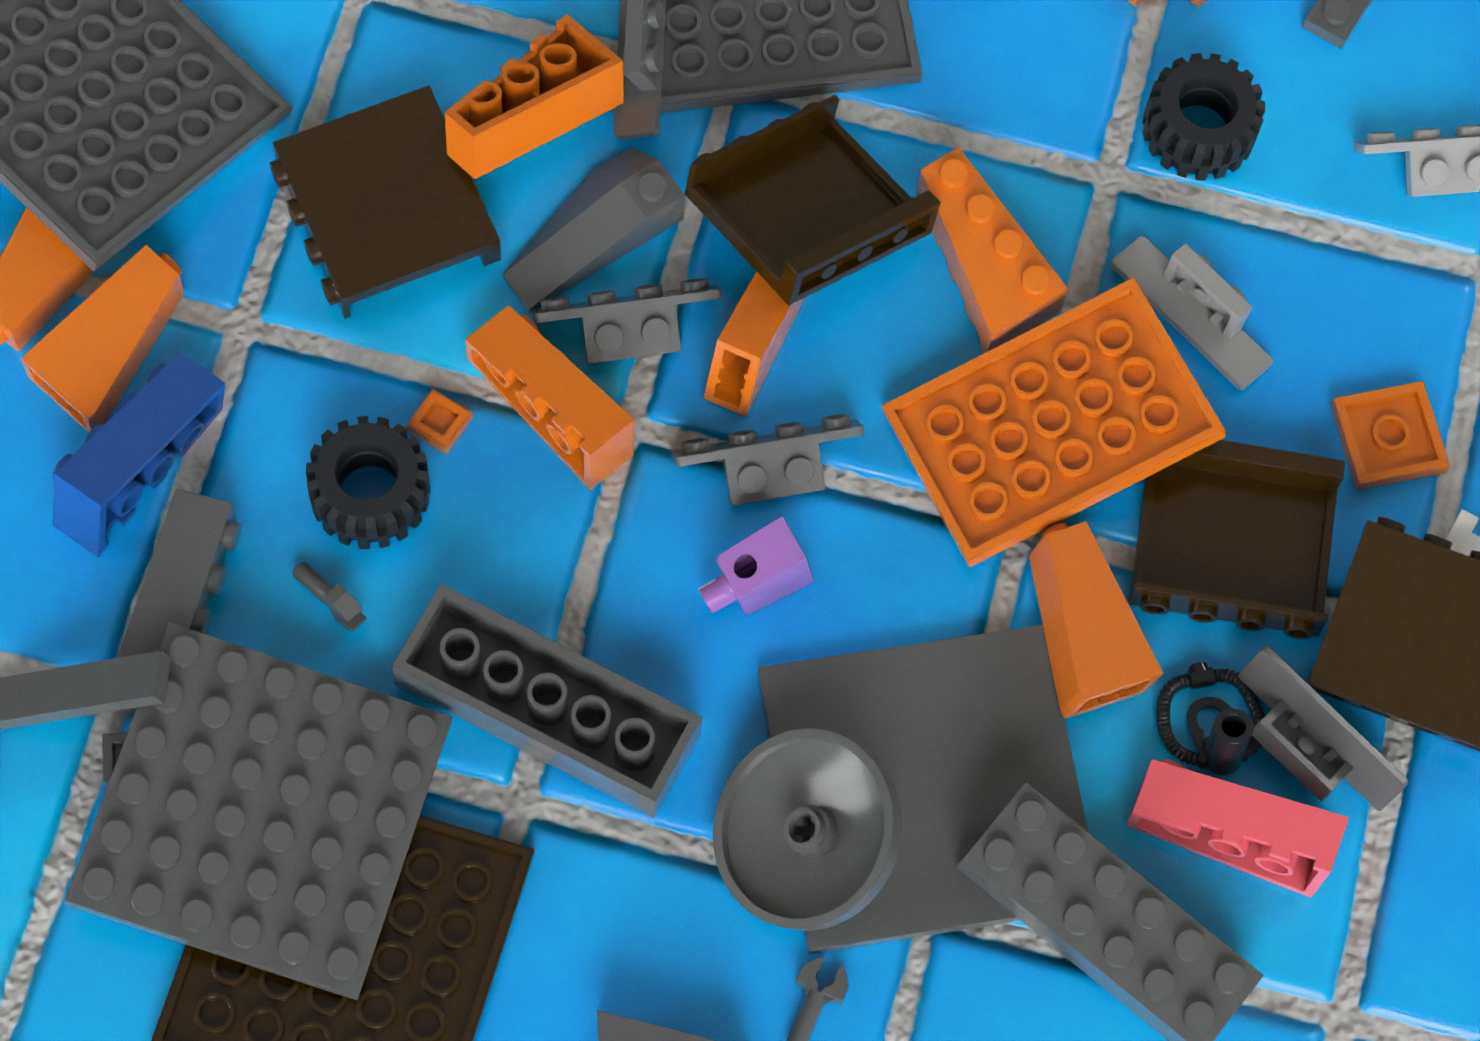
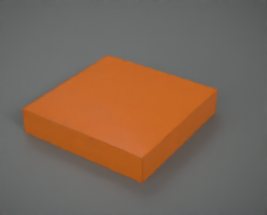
[1330,381,1450,491]

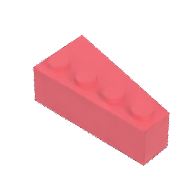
[1126,759,1349,898]

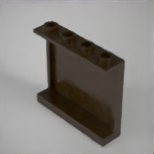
[269,85,501,319]
[684,95,941,305]
[1128,440,1345,639]
[1307,517,1480,752]

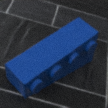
[53,352,225,557]

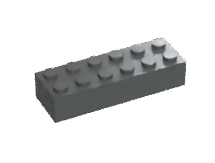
[392,584,702,819]
[956,782,1264,1041]

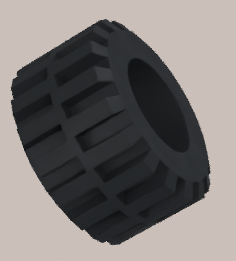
[1142,53,1265,181]
[306,416,430,549]

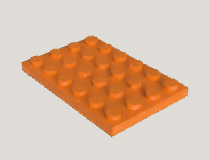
[881,277,1226,568]

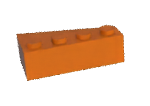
[445,14,624,179]
[916,147,1068,353]
[465,305,634,490]

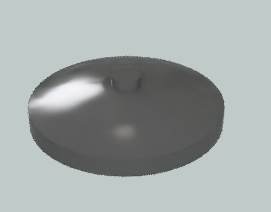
[713,728,902,931]

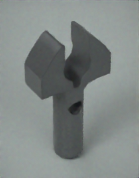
[292,562,367,632]
[786,956,849,1041]

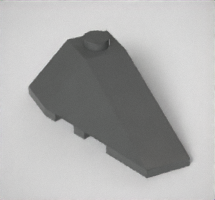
[503,146,685,313]

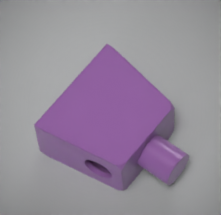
[698,517,814,615]

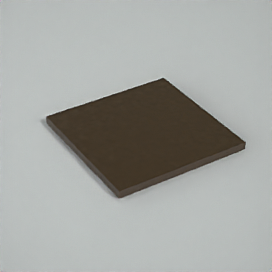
[151,815,535,1041]

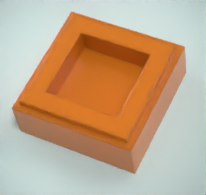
[406,389,473,455]

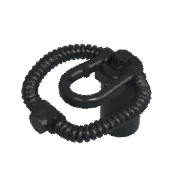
[1156,662,1265,776]

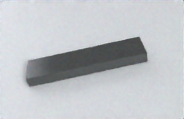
[0,651,171,730]

